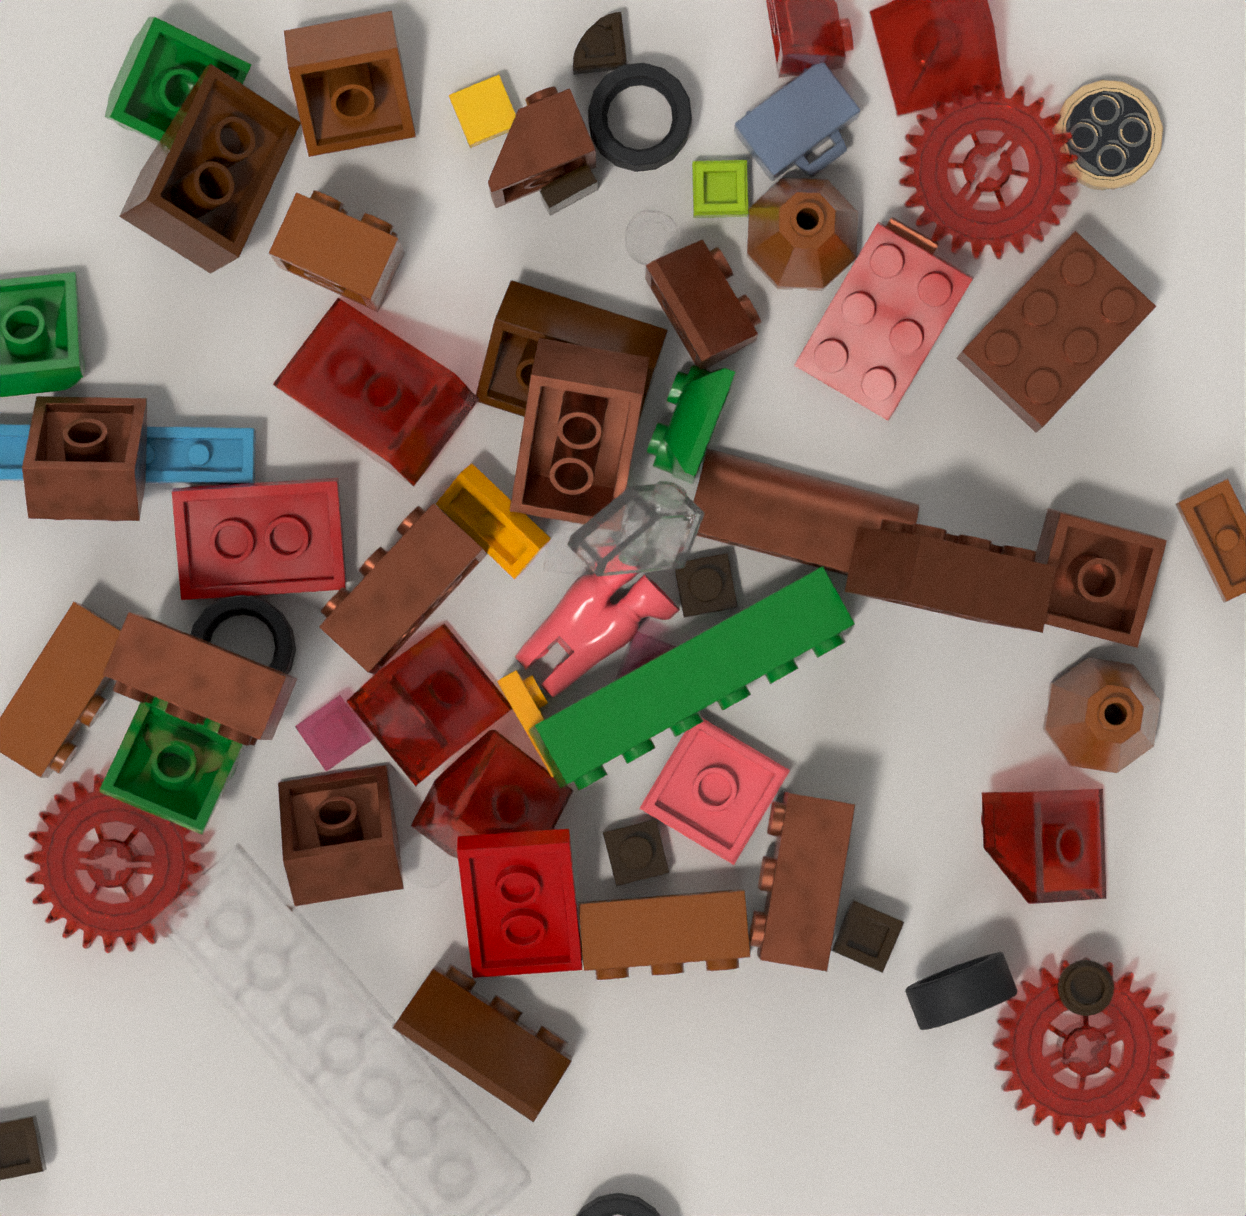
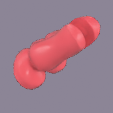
[514,535,680,698]

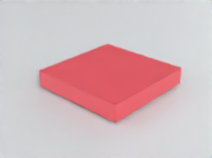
[639,718,790,865]

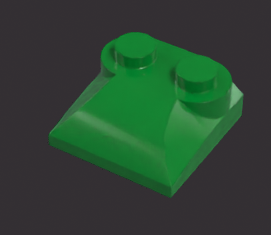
[105,17,252,143]
[0,272,86,397]
[646,364,736,484]
[100,697,245,835]

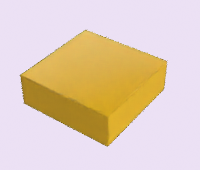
[449,74,516,148]

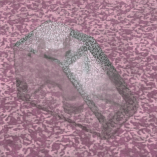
[567,481,705,577]

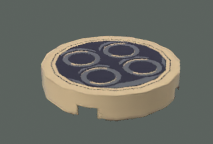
[1053,80,1163,190]

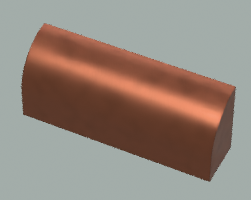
[685,448,919,576]

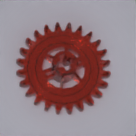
[898,80,1078,260]
[24,773,206,954]
[991,957,1174,1140]

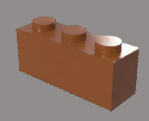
[0,602,121,778]
[579,889,750,980]

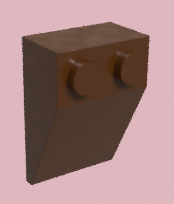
[119,64,301,274]

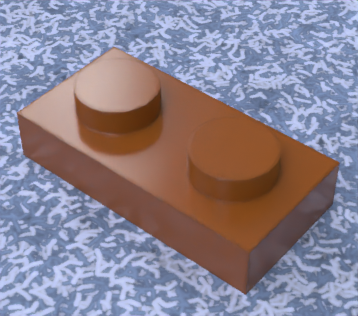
[1175,479,1246,603]

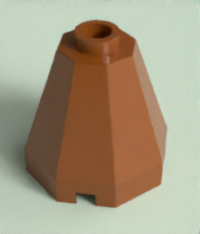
[747,178,859,291]
[1043,657,1161,773]

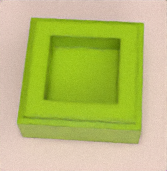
[692,160,748,218]

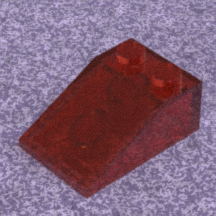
[273,298,479,487]

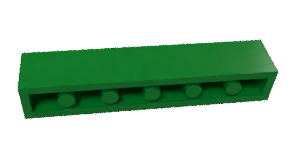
[528,566,855,791]

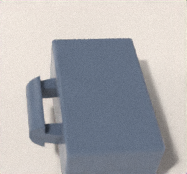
[734,60,860,181]

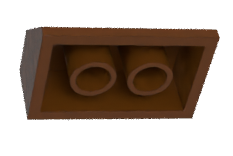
[474,280,668,429]
[393,964,573,1122]

